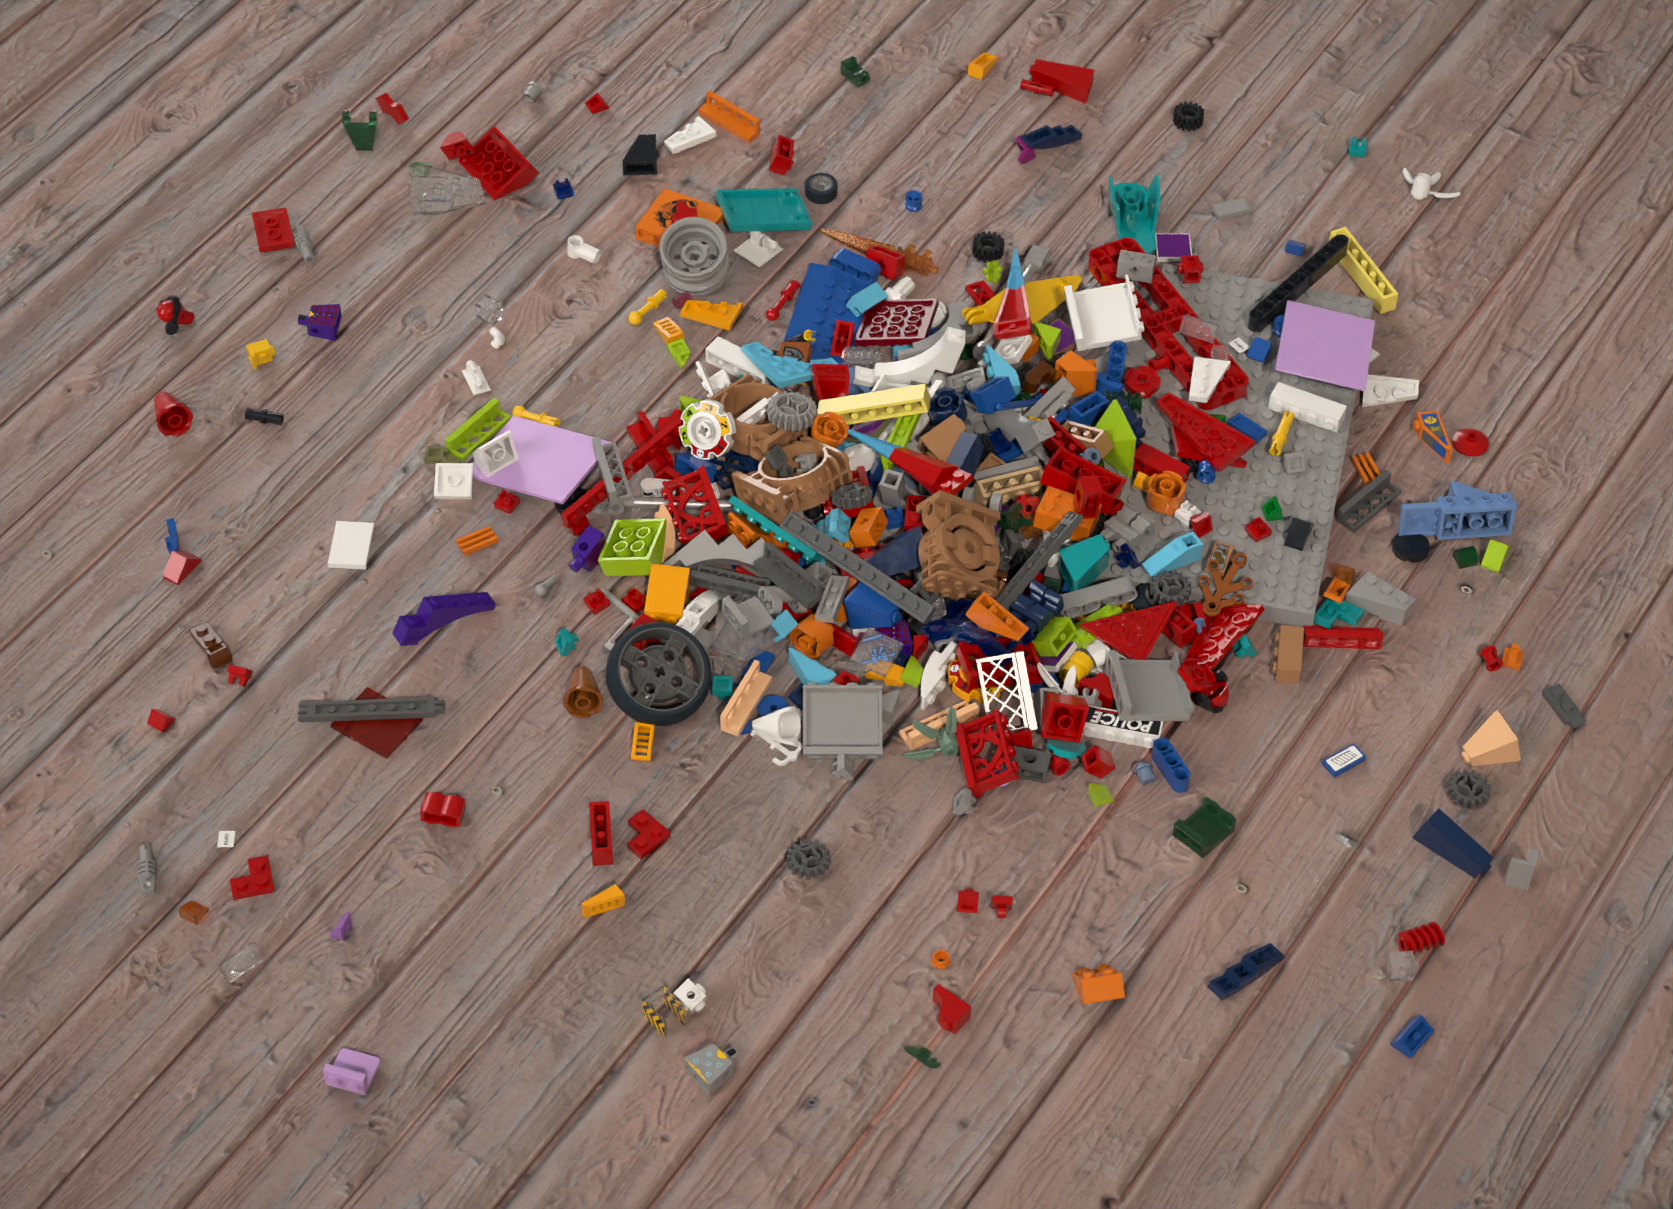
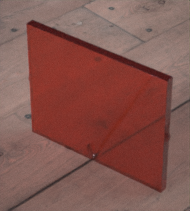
[330,687,423,759]

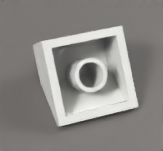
[472,430,519,477]

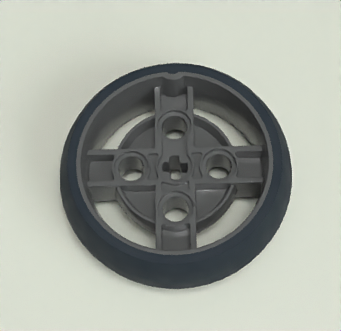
[606,622,711,726]

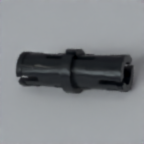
[245,408,284,425]

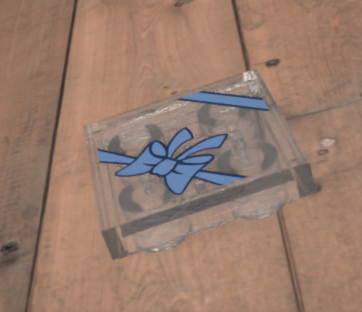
[850,628,903,678]

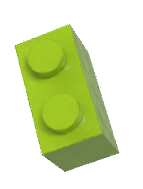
[1032,617,1077,657]

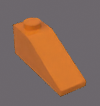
[965,592,1030,641]

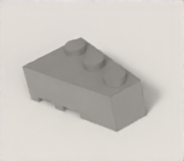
[1345,571,1416,625]

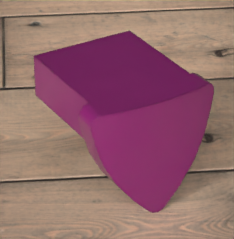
[1015,135,1036,164]

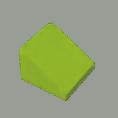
[1088,783,1114,807]

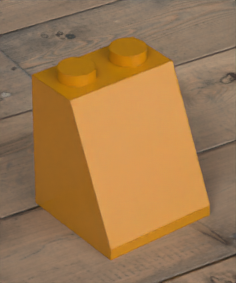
[644,564,691,625]

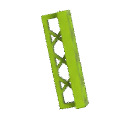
[445,398,511,462]
[881,413,922,471]

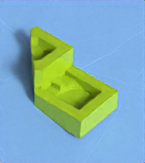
[666,338,691,369]
[900,655,924,688]

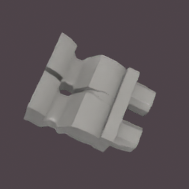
[1099,502,1156,554]

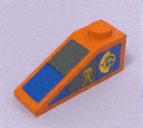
[1413,410,1453,463]

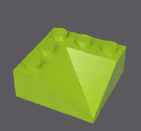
[598,518,667,576]

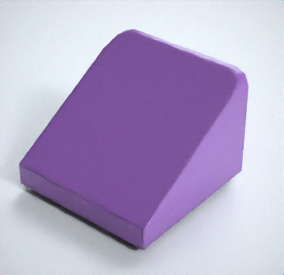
[330,912,352,941]

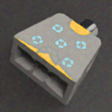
[684,1044,738,1097]

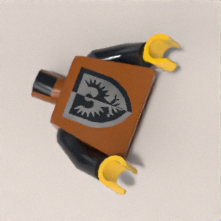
[771,330,816,386]

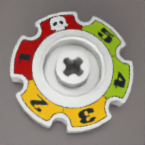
[679,399,736,460]

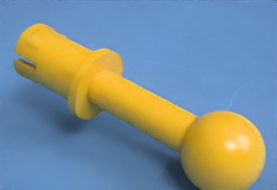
[628,289,667,325]
[512,405,560,427]

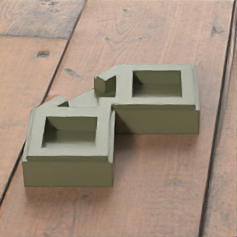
[424,446,461,464]

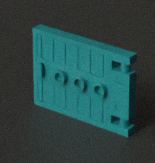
[715,188,812,232]

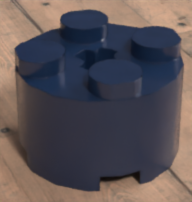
[929,388,968,427]

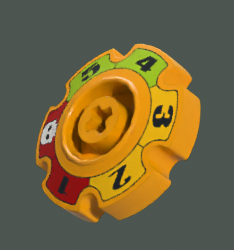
[947,654,1009,703]

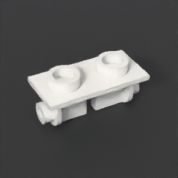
[462,360,491,396]

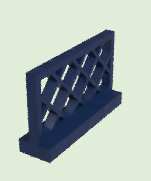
[708,450,759,490]

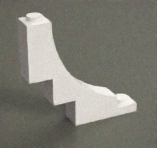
[853,327,966,388]

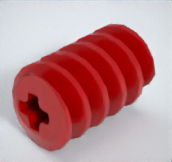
[1397,921,1445,958]

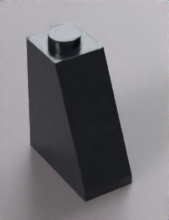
[623,134,657,176]

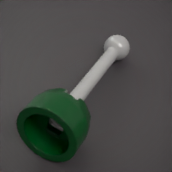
[1015,384,1046,408]

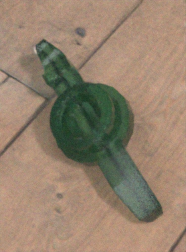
[904,1046,941,1069]

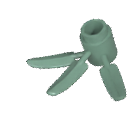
[902,707,960,759]

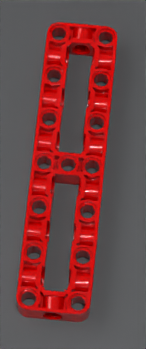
[1088,237,1249,410]

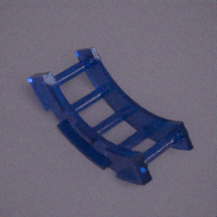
[920,599,1037,667]

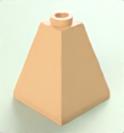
[1461,710,1521,766]

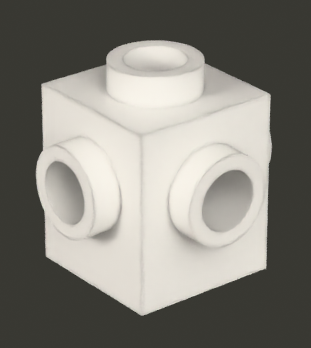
[673,979,706,1015]

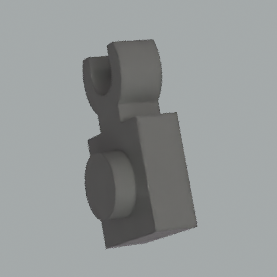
[764,444,794,478]

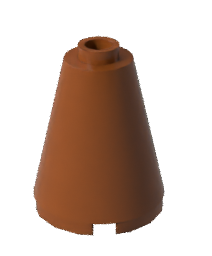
[563,666,603,718]

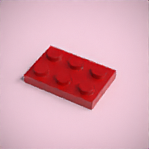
[252,207,294,253]

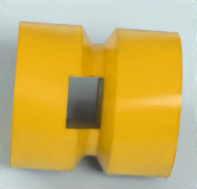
[1058,651,1094,688]

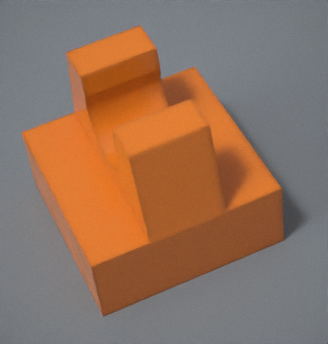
[1502,643,1524,671]

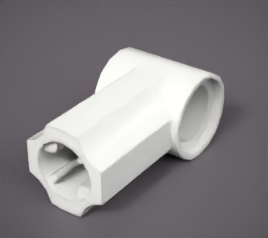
[567,235,602,264]
[885,276,915,300]

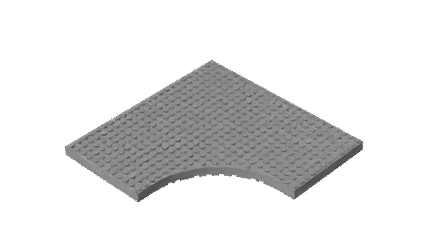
[868,264,1374,627]

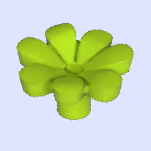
[983,260,1003,284]

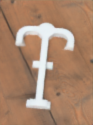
[750,729,802,766]

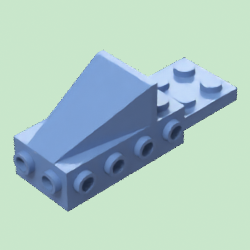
[1397,481,1517,540]

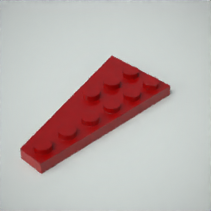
[1157,392,1255,473]
[1185,604,1265,692]

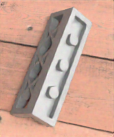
[592,437,633,505]

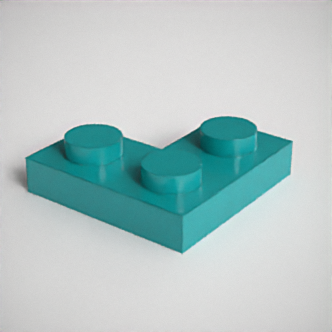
[1313,598,1365,629]

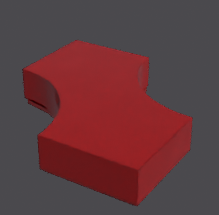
[375,93,409,125]

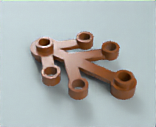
[1198,552,1253,617]

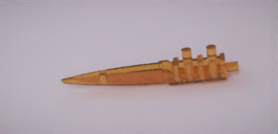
[819,228,939,276]

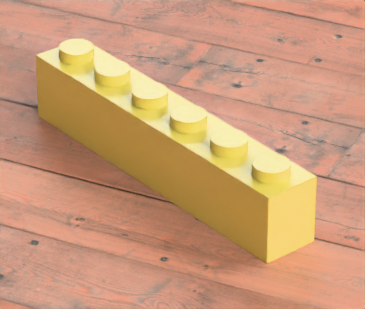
[1329,227,1398,314]
[817,384,931,425]

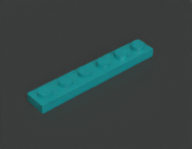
[729,495,823,563]

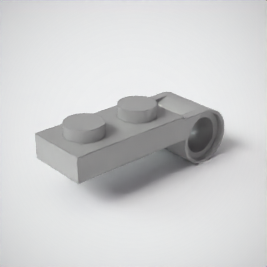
[930,366,987,392]

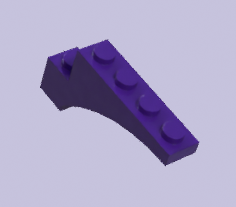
[392,592,496,646]

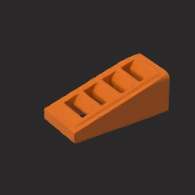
[1323,578,1352,604]

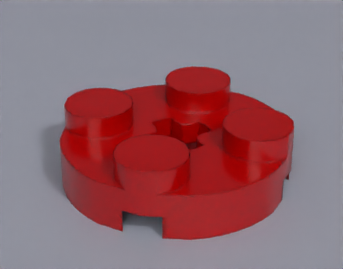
[1124,365,1161,399]
[1177,658,1216,692]

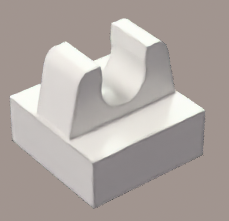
[1174,500,1202,527]

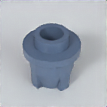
[1079,447,1101,465]
[1134,761,1156,785]

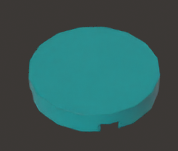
[1046,738,1086,759]

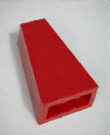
[1029,59,1094,103]

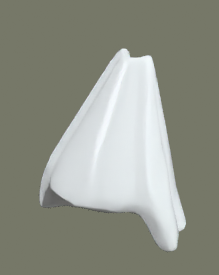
[752,706,802,745]

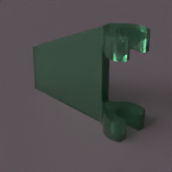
[342,110,378,151]

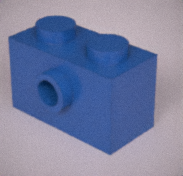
[970,376,1017,415]
[1068,391,1109,426]
[675,452,716,484]

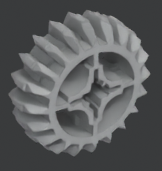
[767,391,817,433]

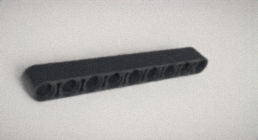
[1248,234,1349,332]

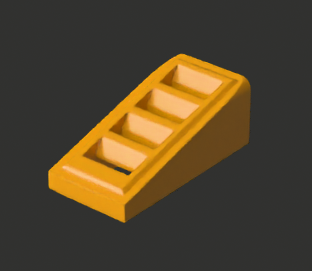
[968,52,999,80]
[653,317,684,345]
[631,722,655,762]
[581,884,625,918]

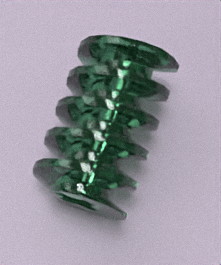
[1105,390,1142,414]

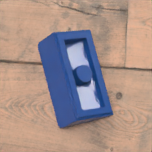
[1390,1015,1435,1058]

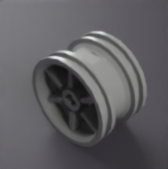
[659,217,729,297]

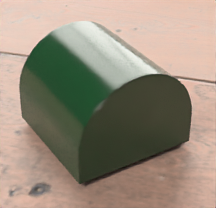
[1452,546,1478,569]

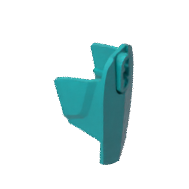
[1108,174,1161,255]

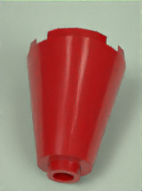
[154,392,193,437]

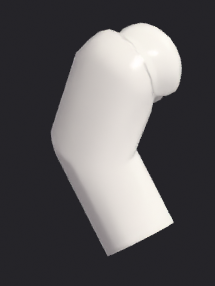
[489,327,505,349]

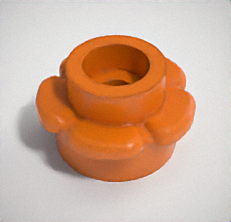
[931,950,951,969]

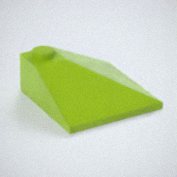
[1095,399,1136,478]

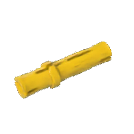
[1269,411,1295,456]

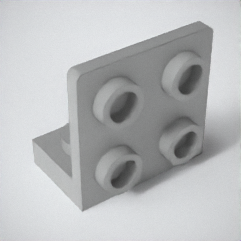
[722,596,774,639]

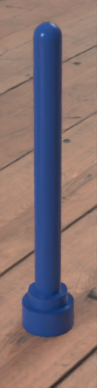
[995,393,1045,411]

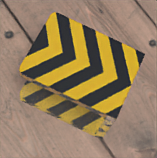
[642,985,687,1038]

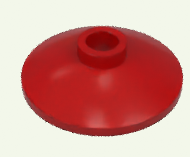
[1452,428,1489,457]

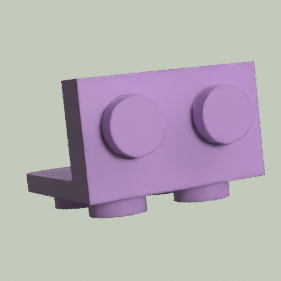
[323,1048,380,1095]

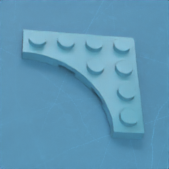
[742,341,838,388]

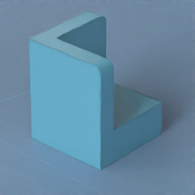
[771,609,798,642]

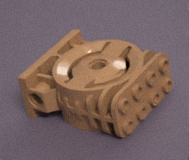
[706,374,812,462]
[731,435,853,525]
[916,490,1000,605]

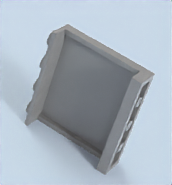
[1105,651,1195,721]
[803,682,883,760]

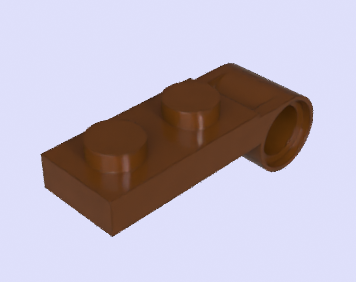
[190,622,233,669]

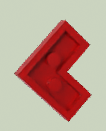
[627,809,671,860]
[230,855,274,900]

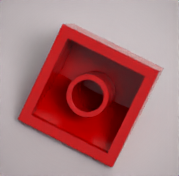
[1041,692,1089,743]

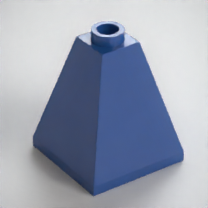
[844,582,902,629]

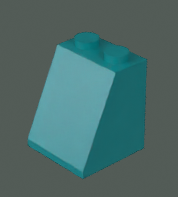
[1058,534,1111,592]

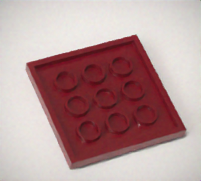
[855,298,939,347]

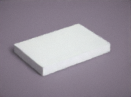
[328,521,375,570]

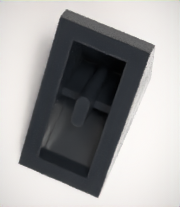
[1284,517,1315,551]

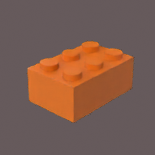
[1033,486,1102,542]

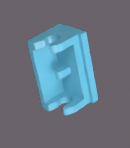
[846,282,888,317]

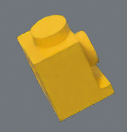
[246,339,276,369]

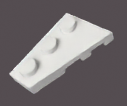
[664,117,717,154]
[1189,357,1231,403]
[1362,375,1419,408]

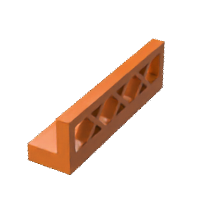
[699,90,760,143]

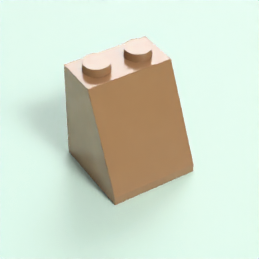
[918,414,966,462]

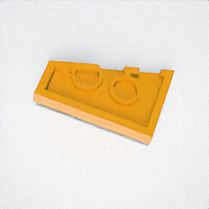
[680,300,743,331]

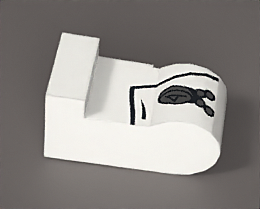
[640,478,676,498]

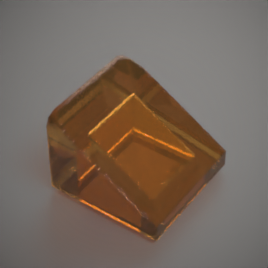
[178,900,209,925]

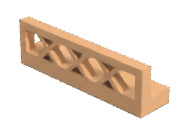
[720,660,772,737]
[899,700,979,751]

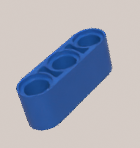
[829,248,882,284]
[1106,341,1127,384]
[1152,738,1191,793]

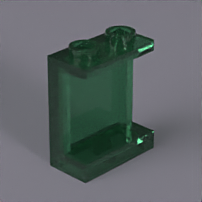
[1172,797,1236,858]

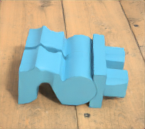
[808,508,851,557]

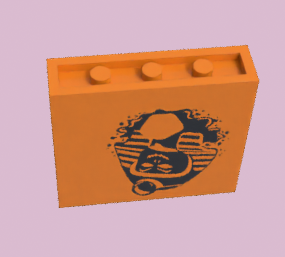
[635,188,726,247]

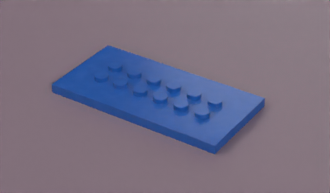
[784,263,879,368]

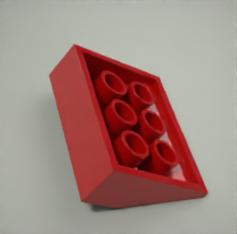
[458,126,539,200]

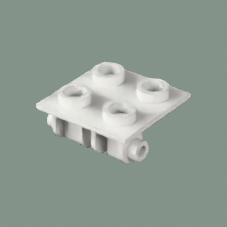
[734,231,783,268]

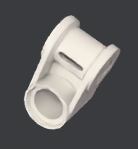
[1084,638,1111,669]

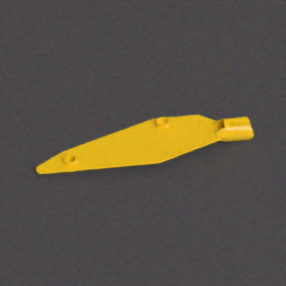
[962,275,1082,326]

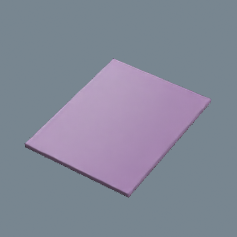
[1275,300,1375,391]
[473,416,612,504]

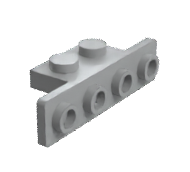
[1023,377,1075,420]

